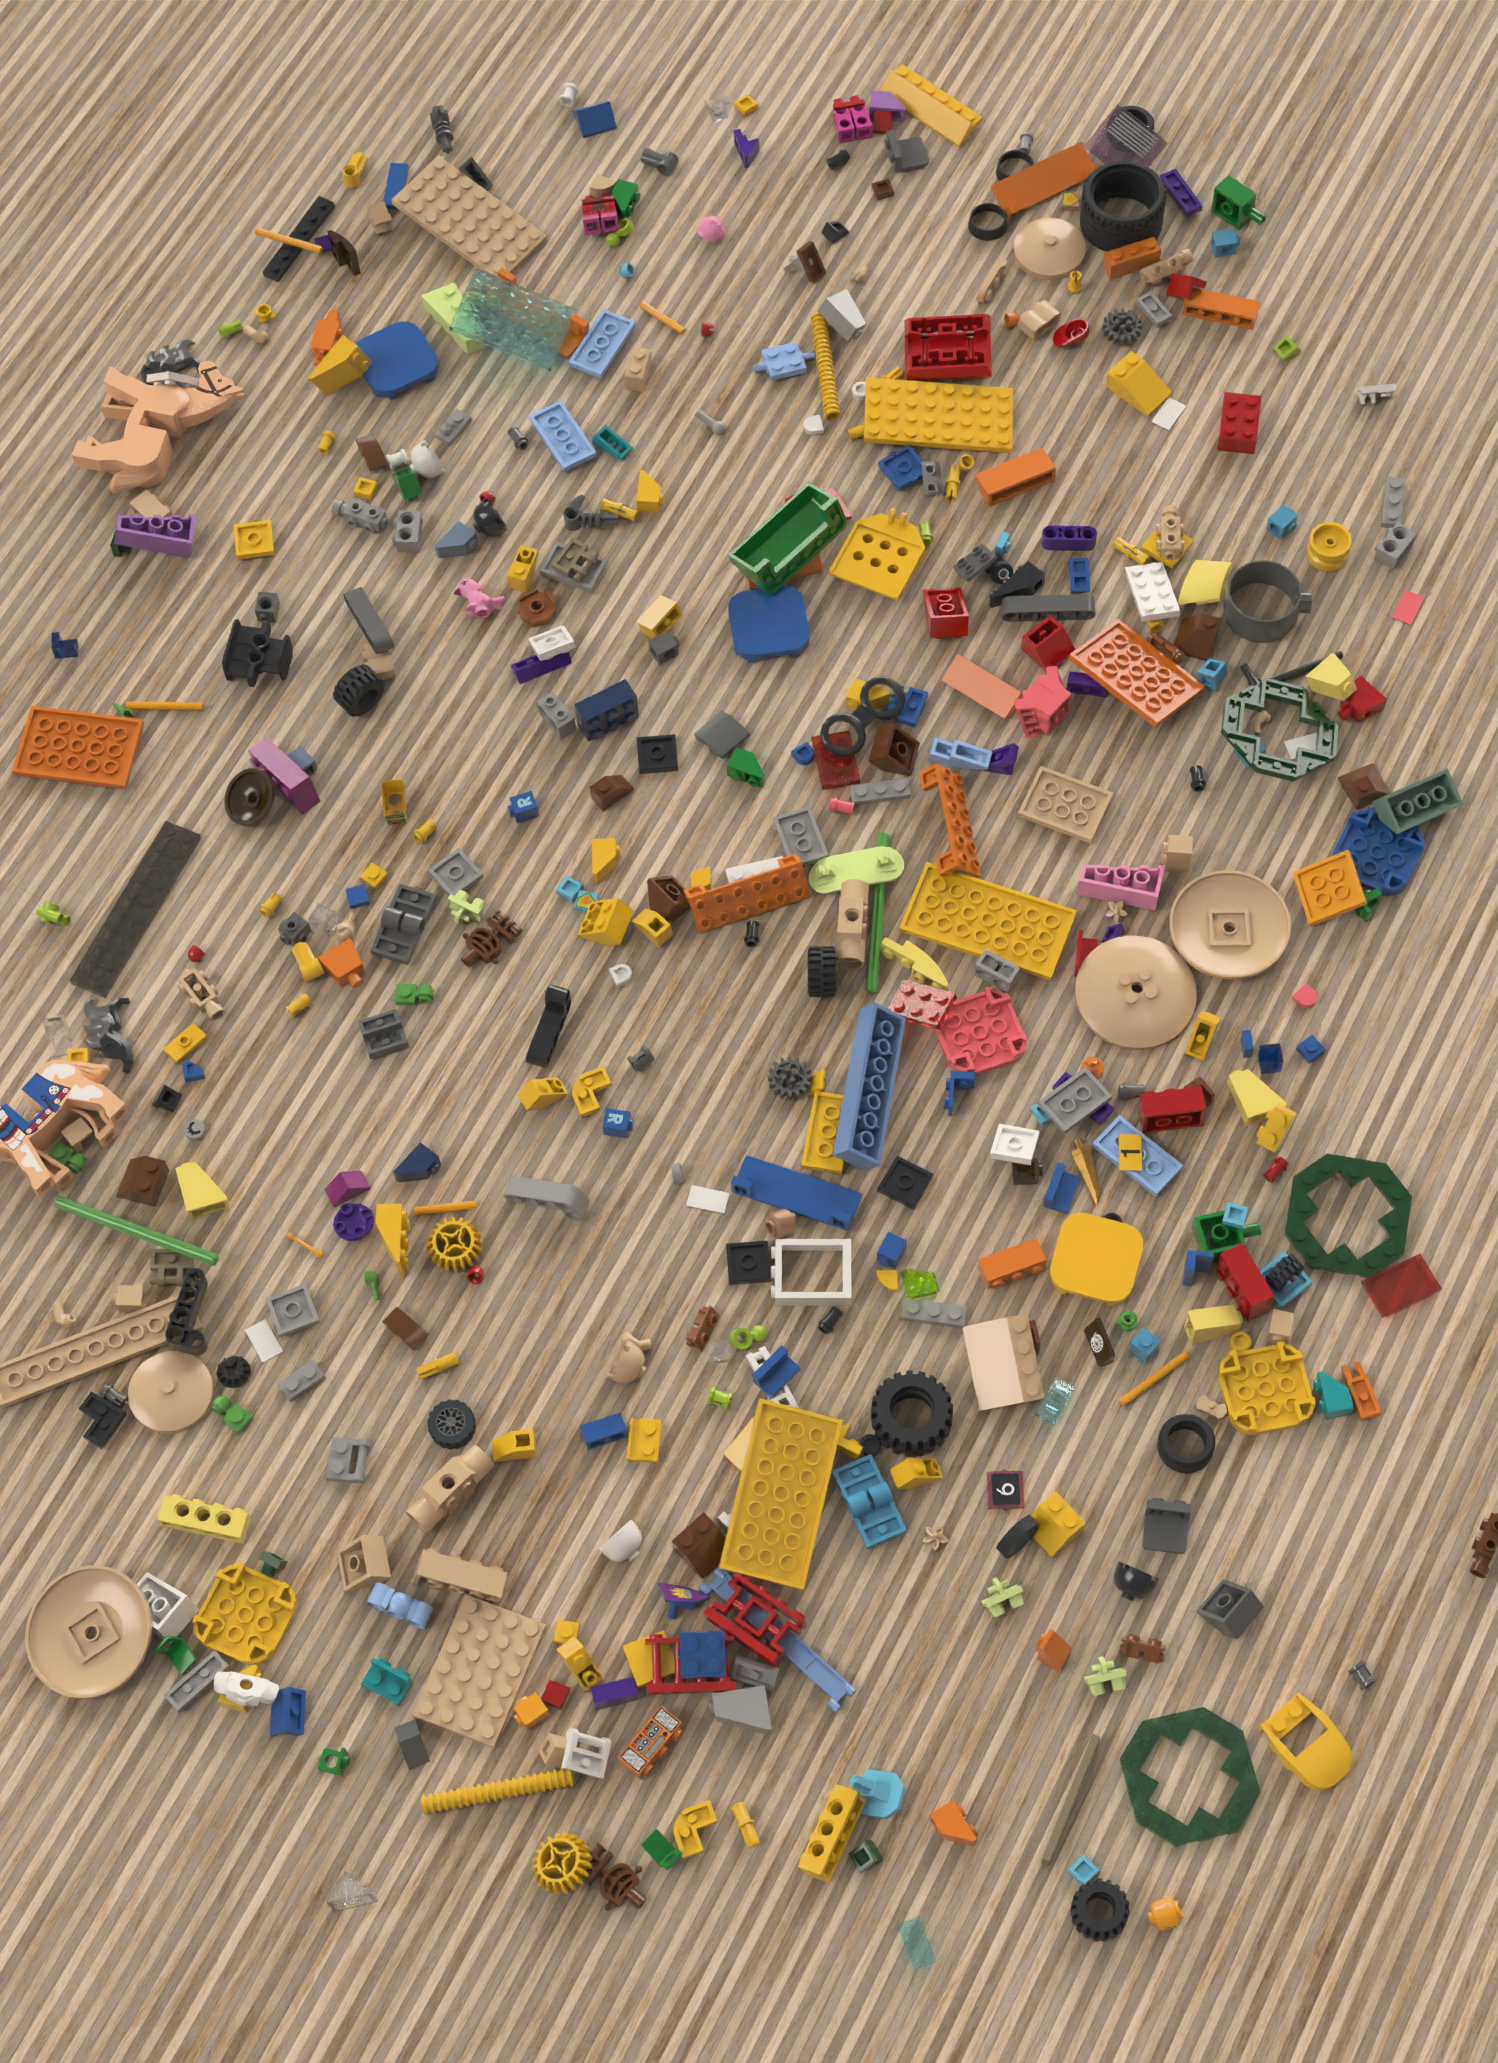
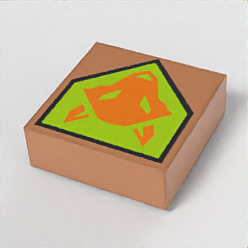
[1061,192,1080,211]

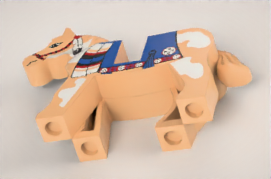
[0,1060,129,1198]

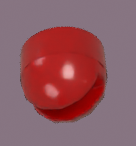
[701,321,714,337]
[479,491,496,504]
[188,945,205,962]
[467,1266,484,1284]

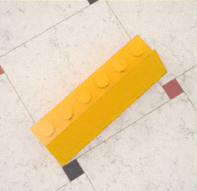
[880,64,982,147]

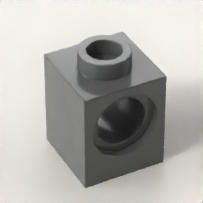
[255,592,280,622]
[648,631,680,665]

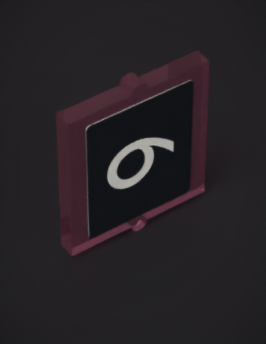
[987,1469,1025,1511]

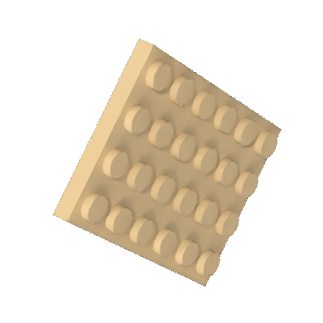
[412,1594,546,1749]

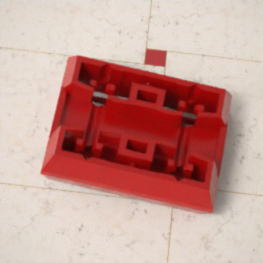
[904,314,992,382]

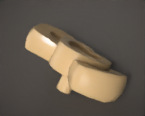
[1196,1395,1227,1420]

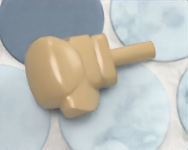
[336,912,355,943]

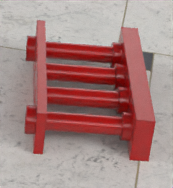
[645,1632,736,1695]

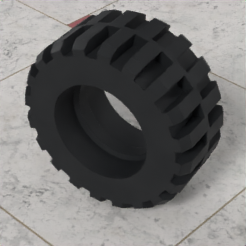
[871,1370,953,1457]

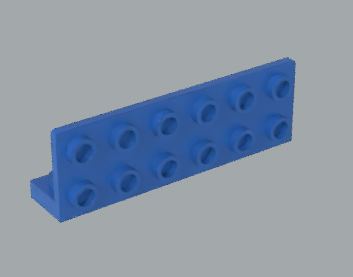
[731,1155,862,1231]

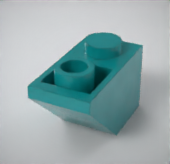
[1313,1371,1353,1419]

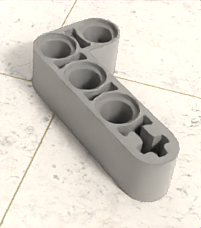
[504,1176,590,1221]

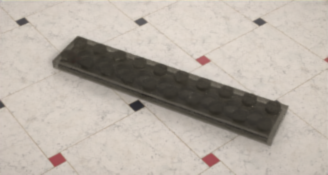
[69,821,201,998]

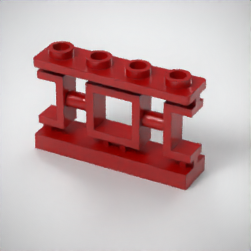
[703,1572,807,1668]

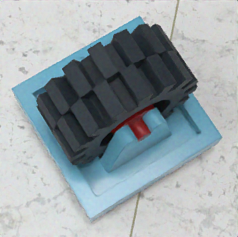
[1260,1252,1313,1309]

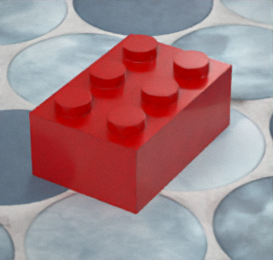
[1217,392,1262,454]
[1138,1086,1206,1134]
[1216,1243,1274,1322]

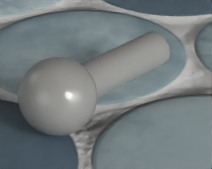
[695,410,727,435]

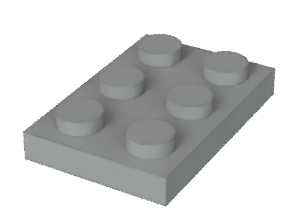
[540,542,607,593]
[773,806,829,866]
[1038,1067,1112,1134]

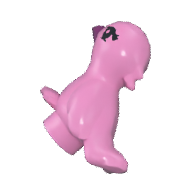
[454,578,506,618]

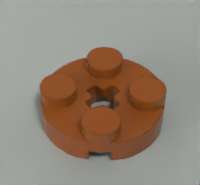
[518,590,556,627]

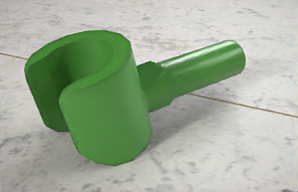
[113,702,134,718]
[365,1271,380,1300]

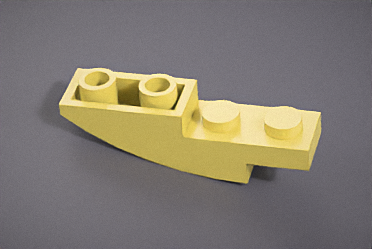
[881,937,948,996]

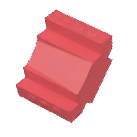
[1014,666,1072,738]

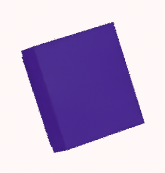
[314,235,331,254]
[1102,924,1125,943]

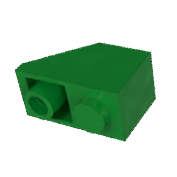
[612,179,641,220]
[727,747,765,788]

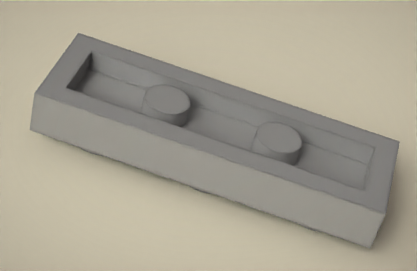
[1381,477,1405,528]
[850,778,911,806]
[901,1298,967,1329]
[164,1650,230,1713]

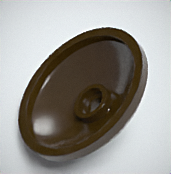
[224,768,274,826]

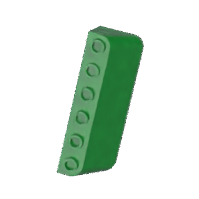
[728,482,847,595]

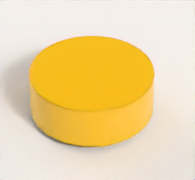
[1229,1331,1252,1352]

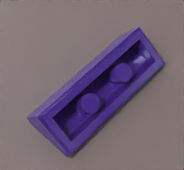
[510,652,572,684]

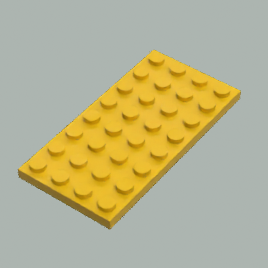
[863,377,1013,453]
[899,862,1077,981]
[718,1398,843,1590]

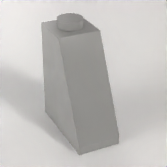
[818,289,866,342]
[709,1685,772,1735]

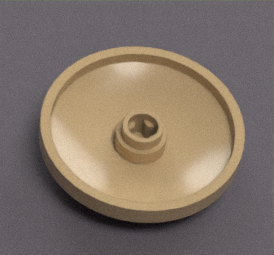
[1014,218,1086,280]
[128,1351,214,1434]

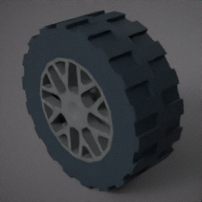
[427,1399,476,1450]

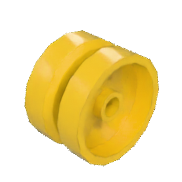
[1307,522,1352,572]

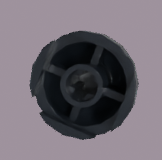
[473,498,508,537]
[1114,1561,1159,1601]

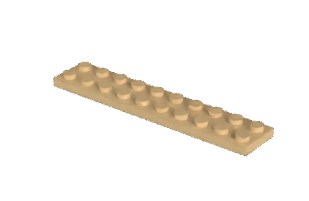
[0,1295,203,1408]

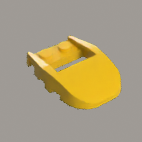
[1258,1693,1352,1791]

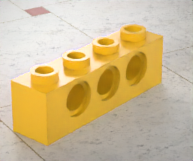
[798,1784,867,1883]

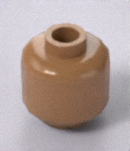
[765,1208,797,1239]

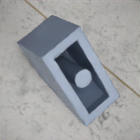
[435,521,478,558]

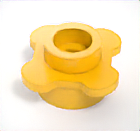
[254,304,275,323]

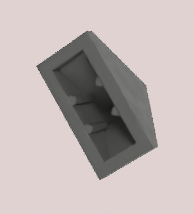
[459,157,493,191]
[394,1720,430,1770]

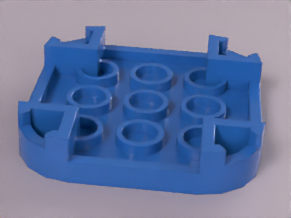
[356,321,439,400]
[728,586,809,663]
[1332,807,1425,896]

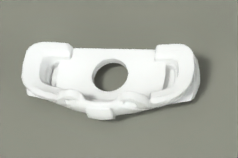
[214,1671,279,1706]

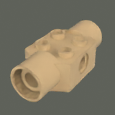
[836,879,869,970]
[406,1445,495,1534]

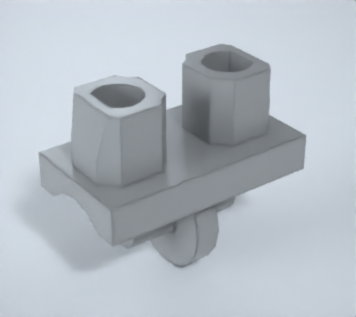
[921,459,944,496]

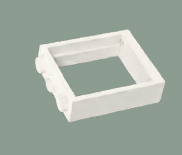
[771,1239,851,1306]

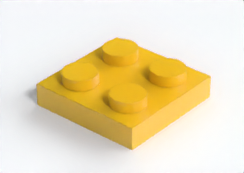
[233,520,275,560]

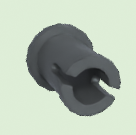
[508,427,528,450]
[1118,1083,1145,1099]
[99,1384,128,1409]

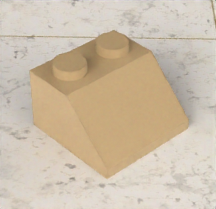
[337,1535,391,1592]

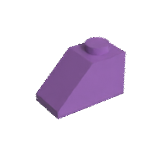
[870,90,905,122]

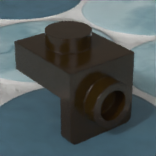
[1012,1157,1043,1185]

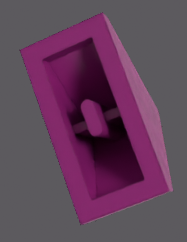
[324,1171,371,1207]

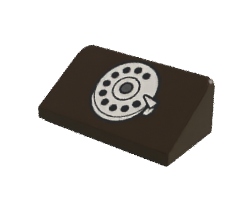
[1084,1318,1115,1367]

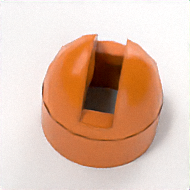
[1004,312,1019,328]

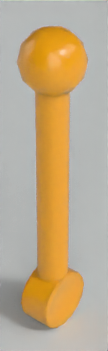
[287,1233,324,1258]

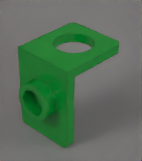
[154,1635,196,1674]
[318,1747,350,1776]
[641,1829,683,1870]

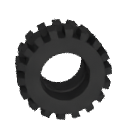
[333,664,385,717]
[808,946,836,997]
[1070,1878,1130,1942]

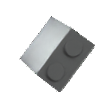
[1196,1579,1264,1640]

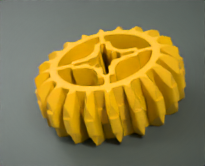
[426,1217,483,1272]
[532,1832,592,1895]

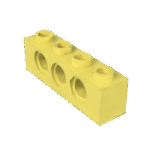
[157,1494,251,1544]

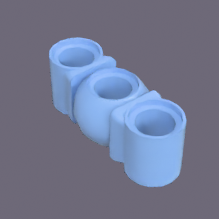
[366,1582,433,1629]

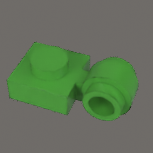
[395,984,434,1005]
[48,1141,87,1173]
[211,1395,253,1434]

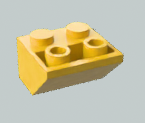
[578,898,634,946]

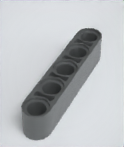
[343,587,394,654]
[1001,594,1096,622]

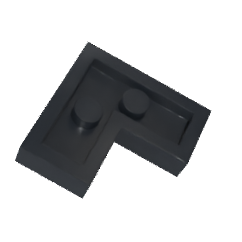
[78,1391,127,1449]

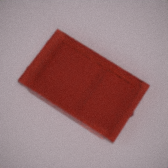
[1361,1254,1442,1318]

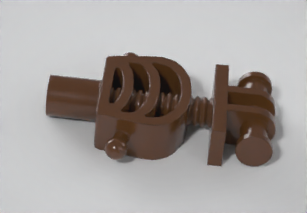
[461,910,522,967]
[583,1843,647,1911]

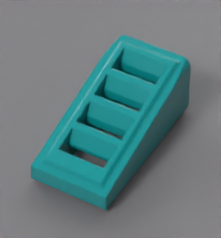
[592,424,633,461]

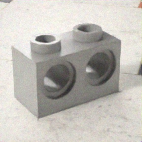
[392,510,423,553]
[1374,522,1417,570]
[537,692,576,740]
[974,949,1020,994]

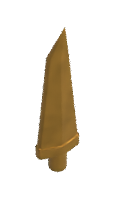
[1071,1138,1100,1205]

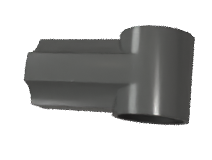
[641,148,679,176]

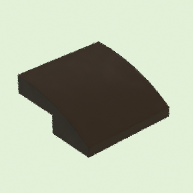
[327,230,361,276]

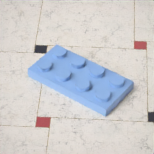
[569,309,636,379]
[529,401,597,472]
[1092,1115,1183,1197]

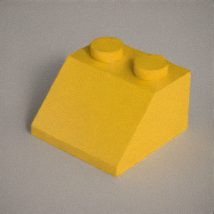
[1031,1492,1086,1558]

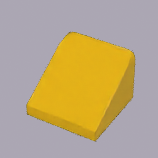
[691,867,712,891]
[808,1069,826,1096]

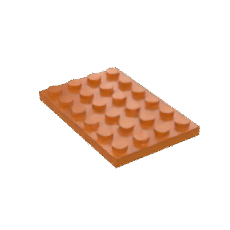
[1068,619,1205,728]
[12,705,144,789]

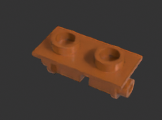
[1147,632,1186,664]
[686,1305,719,1352]
[1119,1634,1166,1664]

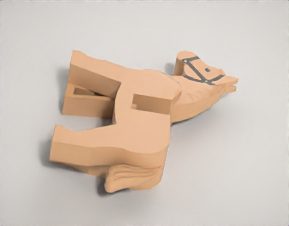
[72,361,245,493]

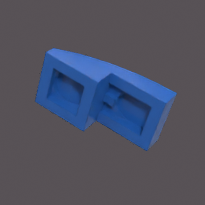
[1069,558,1090,593]

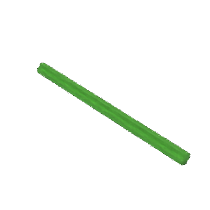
[866,832,889,993]
[54,1196,219,1266]

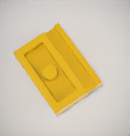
[626,1418,662,1464]

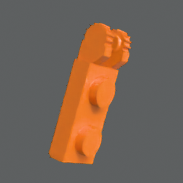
[1341,1361,1382,1421]

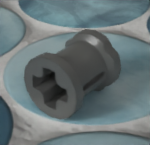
[627,1046,654,1072]
[1348,1660,1377,1691]

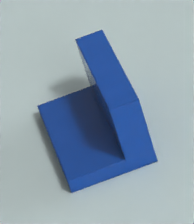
[1043,1162,1080,1214]
[1183,1250,1214,1286]
[752,1345,801,1398]
[580,1413,628,1450]
[270,1687,306,1736]

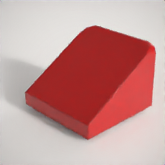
[873,110,892,134]

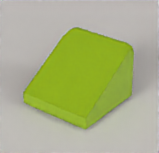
[1273,335,1301,361]

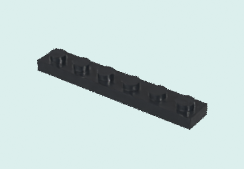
[263,196,335,282]

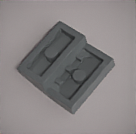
[694,710,751,759]
[358,1009,409,1060]

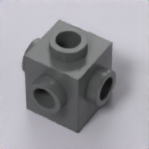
[278,912,312,947]

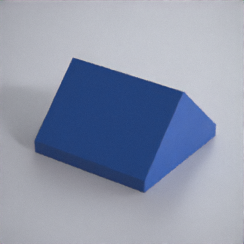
[572,101,617,138]

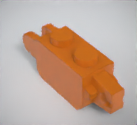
[311,309,344,367]

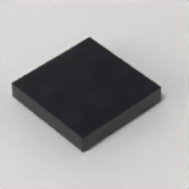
[637,734,678,774]
[877,1156,933,1210]
[726,1240,771,1285]

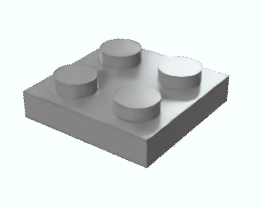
[428,848,484,896]
[266,1283,320,1338]

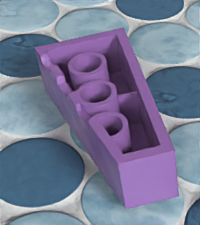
[114,514,196,557]

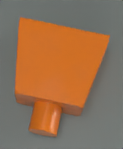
[318,938,365,988]

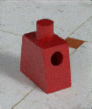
[1338,675,1387,722]

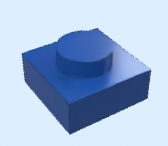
[1296,1035,1326,1064]

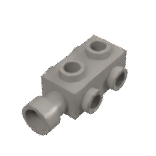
[332,498,388,533]

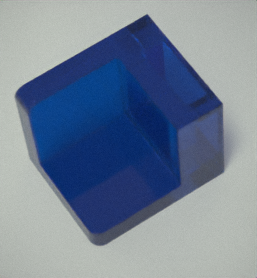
[51,632,78,659]
[1257,1043,1284,1074]

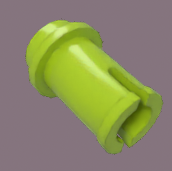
[218,320,243,338]
[918,521,933,546]

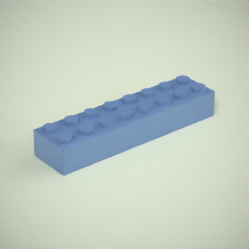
[833,1002,906,1171]

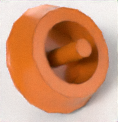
[1080,1057,1104,1080]

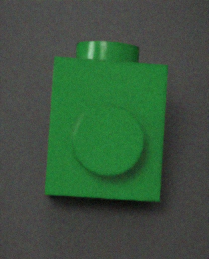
[1355,888,1382,922]

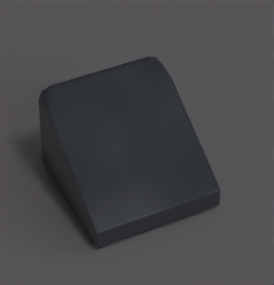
[821,221,849,243]
[152,1085,182,1112]

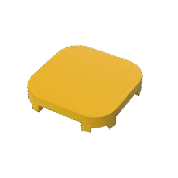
[1049,1213,1143,1307]
[1218,1342,1315,1435]
[192,1562,298,1666]

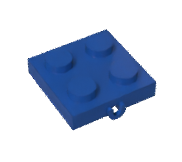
[878,445,923,491]
[678,1630,727,1678]

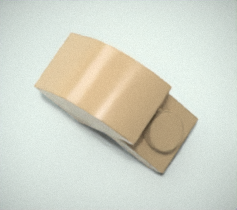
[367,201,393,234]

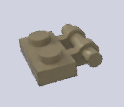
[552,538,599,583]
[150,1249,194,1287]

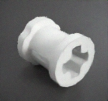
[559,83,578,107]
[386,449,409,471]

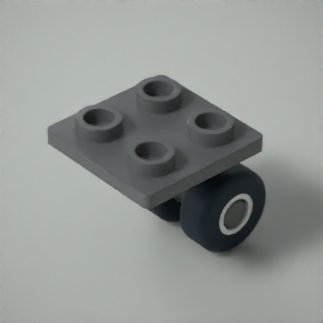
[953,544,1013,584]

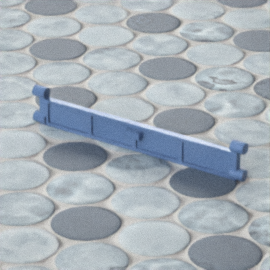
[699,1568,856,1713]

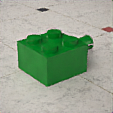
[1211,175,1267,230]
[1192,1211,1261,1263]

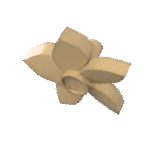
[849,265,868,283]
[1105,900,1128,924]
[922,1526,949,1551]

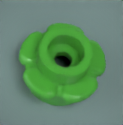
[1117,1311,1138,1331]

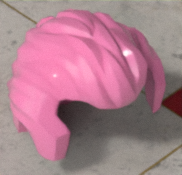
[696,216,726,243]

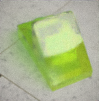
[900,1269,940,1299]

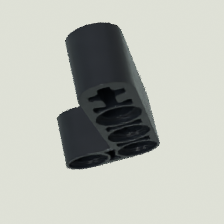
[526,984,571,1068]
[165,1268,208,1356]

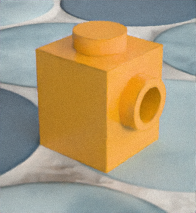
[513,1692,550,1731]

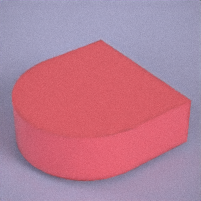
[1292,983,1317,1008]

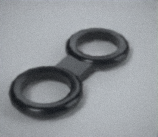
[820,676,905,757]

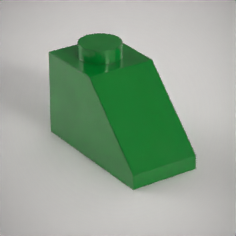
[392,468,422,501]

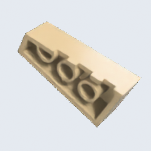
[411,1548,508,1603]

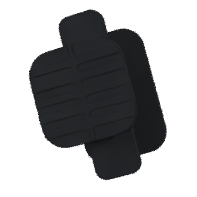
[222,619,293,687]

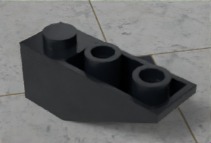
[989,561,1045,608]

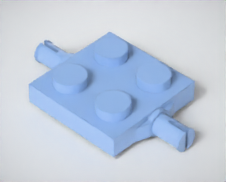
[753,342,815,381]

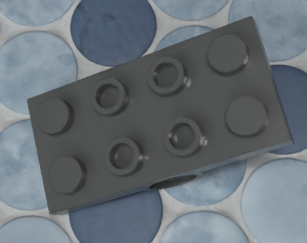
[370,884,437,965]

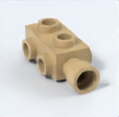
[1139,249,1193,285]
[1156,505,1184,560]
[177,967,225,1021]

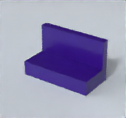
[1067,671,1106,697]
[590,1676,639,1710]

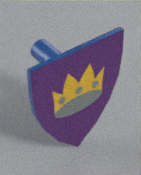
[658,1583,711,1619]

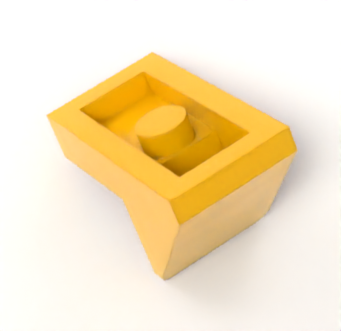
[836,1423,863,1460]

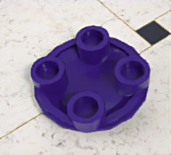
[333,1203,374,1241]

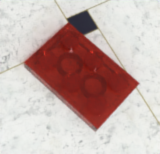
[811,731,860,790]
[887,979,957,1030]

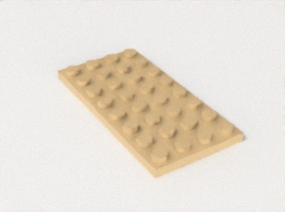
[391,155,547,283]

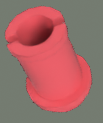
[829,797,854,815]

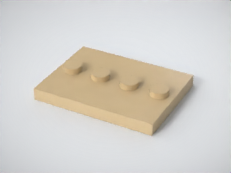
[1018,766,1113,844]

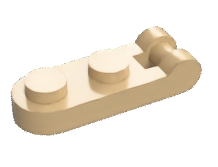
[976,258,1007,303]

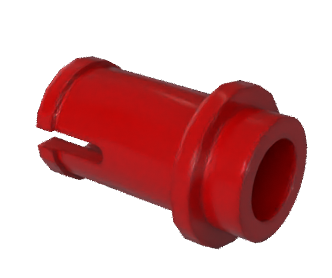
[1262,1156,1289,1183]

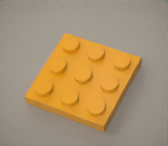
[1292,850,1367,926]

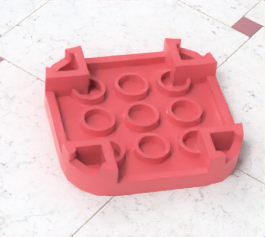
[933,986,1027,1076]

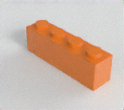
[1182,287,1260,330]

